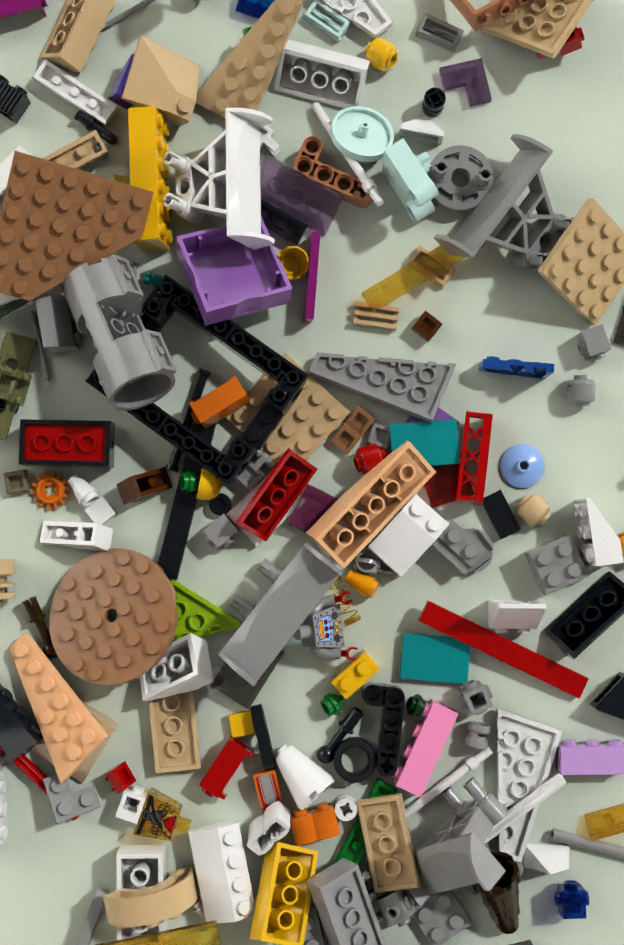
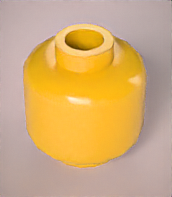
[365,38,398,72]

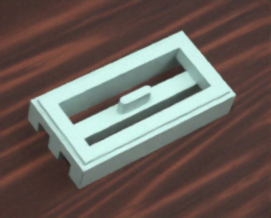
[304,0,351,43]

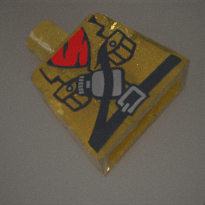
[134,788,192,841]

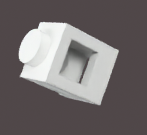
[115,785,148,824]

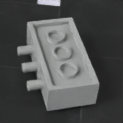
[307,858,386,945]

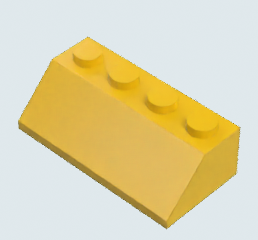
[249,842,319,945]

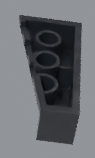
[0,684,43,765]

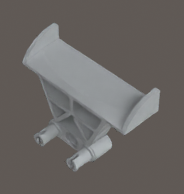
[434,134,574,269]
[218,543,343,686]
[407,777,507,906]

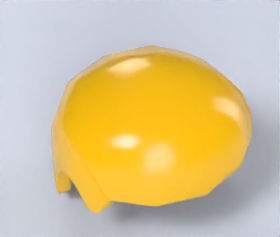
[277,246,309,281]
[196,468,222,500]

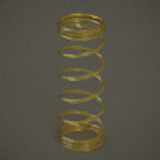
[328,575,361,626]

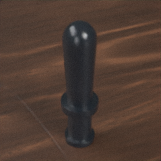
[74,110,118,145]

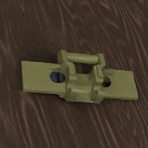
[0,332,36,441]

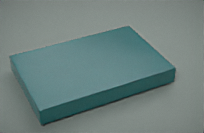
[389,419,460,466]
[400,633,470,684]

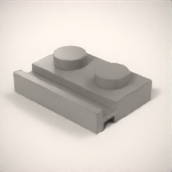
[432,520,487,575]

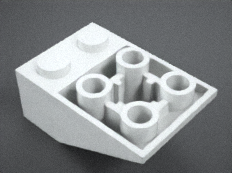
[573,498,624,566]

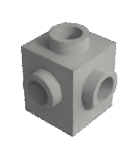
[458,680,493,716]
[377,890,416,927]

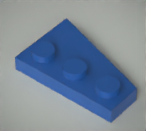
[479,356,555,379]

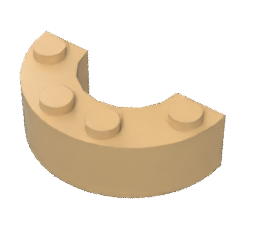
[103,865,198,930]

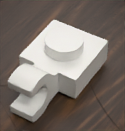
[260,125,281,157]

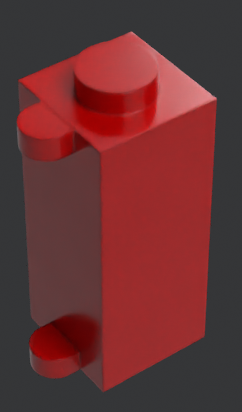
[199,735,255,800]

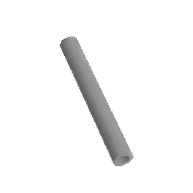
[551,828,624,859]

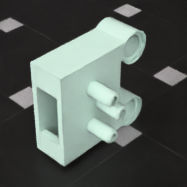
[382,138,439,223]

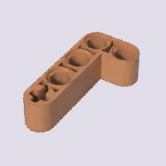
[294,136,373,208]

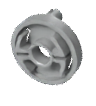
[427,145,494,213]

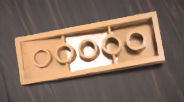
[306,440,436,569]

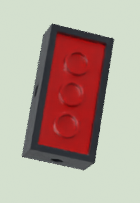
[19,419,115,468]

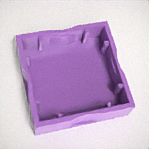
[176,217,292,326]

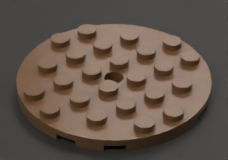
[49,548,178,686]

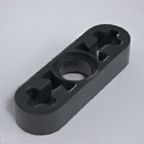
[250,704,276,771]

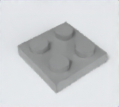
[412,890,472,945]

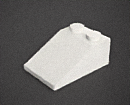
[367,494,449,578]
[488,600,546,633]
[140,633,214,702]

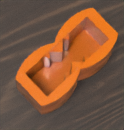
[290,802,341,846]

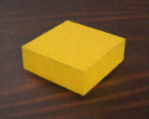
[229,710,255,738]

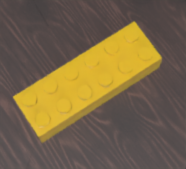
[128,106,173,252]

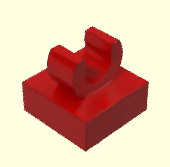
[105,761,137,794]

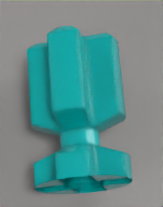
[144,272,163,287]

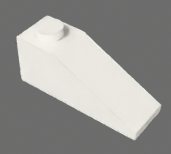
[40,521,113,551]

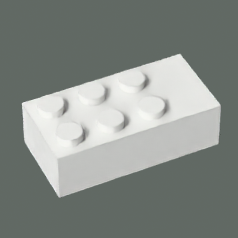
[116,845,167,945]

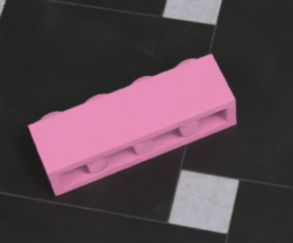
[393,699,459,797]

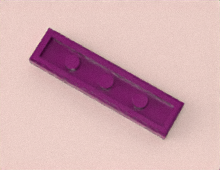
[303,231,320,323]

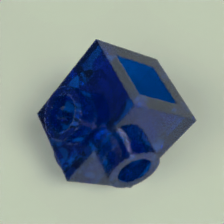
[554,880,589,919]

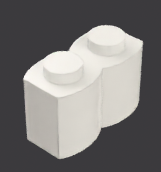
[247,801,290,856]

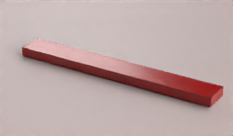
[418,600,589,699]

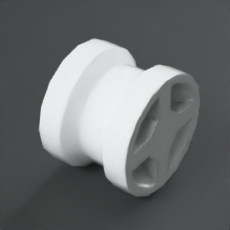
[334,794,357,821]

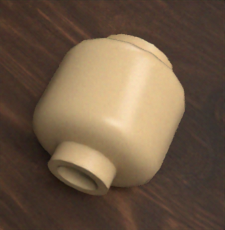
[517,493,550,526]

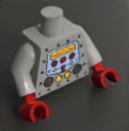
[293,590,358,661]

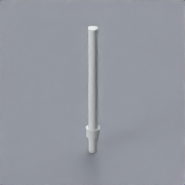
[312,102,384,207]
[405,746,493,819]

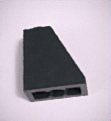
[590,672,624,720]

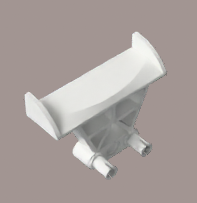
[163,108,275,250]

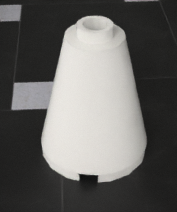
[275,744,335,810]

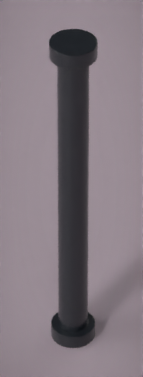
[165,368,212,473]

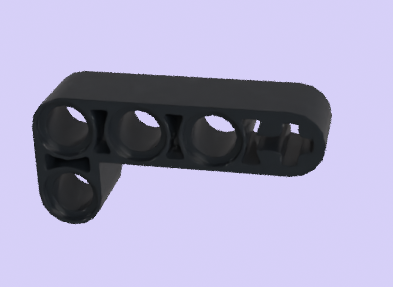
[361,682,405,777]

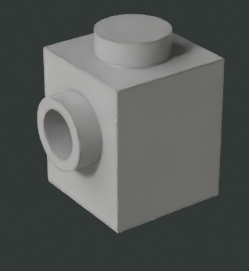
[576,324,611,361]
[203,514,240,549]

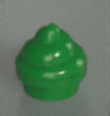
[180,470,200,493]
[320,693,344,716]

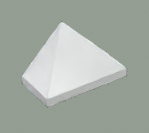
[399,116,444,144]
[523,843,569,874]

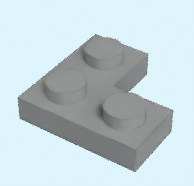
[43,774,101,824]

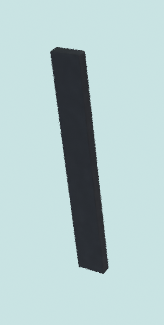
[158,421,217,580]

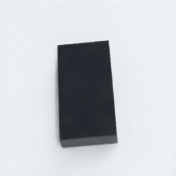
[483,490,521,539]

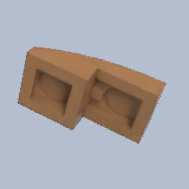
[331,405,376,455]

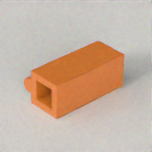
[189,375,250,429]

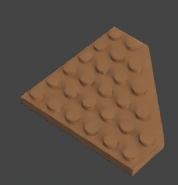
[0,151,154,301]

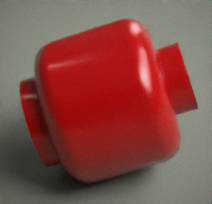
[353,443,387,475]

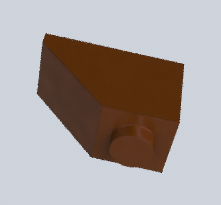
[116,467,173,505]

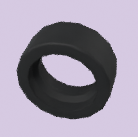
[333,737,376,783]

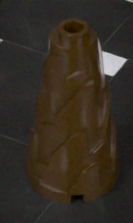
[474,851,520,934]

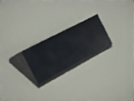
[544,571,624,659]

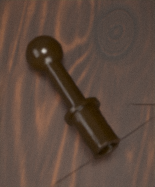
[22,596,58,659]

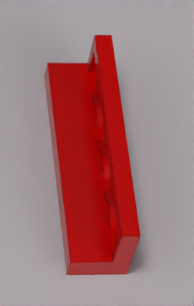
[456,411,493,505]

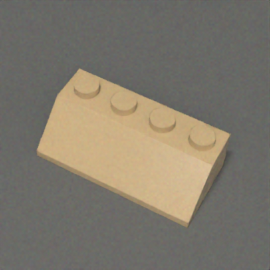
[39,0,115,72]

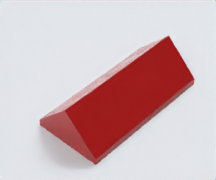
[235,448,318,541]

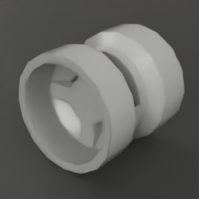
[464,721,491,749]

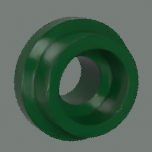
[406,694,426,717]

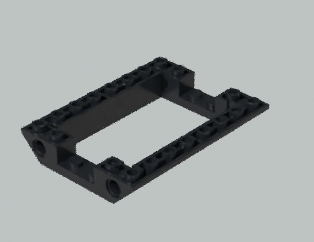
[86,274,309,486]

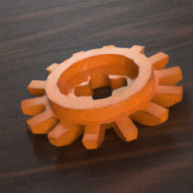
[30,470,71,510]

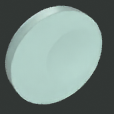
[330,106,394,162]

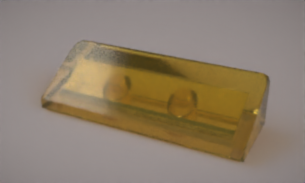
[583,803,624,840]

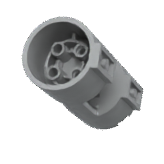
[62,254,177,410]

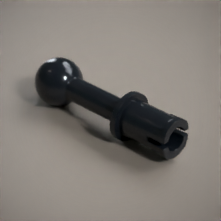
[317,706,364,764]

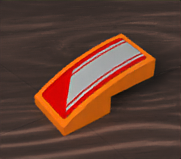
[253,769,285,815]

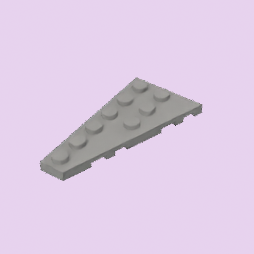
[308,352,456,424]

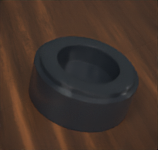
[209,493,232,516]

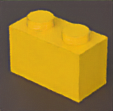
[330,650,380,699]

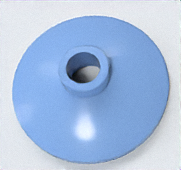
[500,444,544,488]

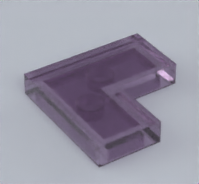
[439,58,492,107]

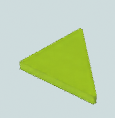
[171,579,243,642]

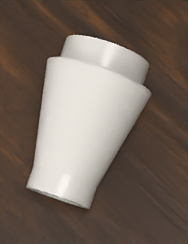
[68,474,99,507]

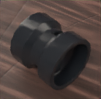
[422,87,446,117]

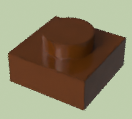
[411,310,442,343]

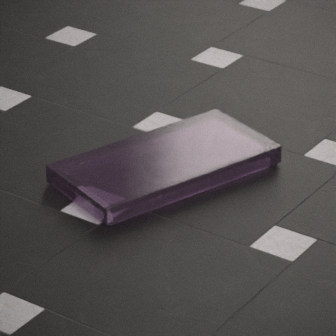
[260,154,344,237]

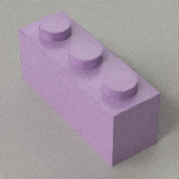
[556,739,624,775]

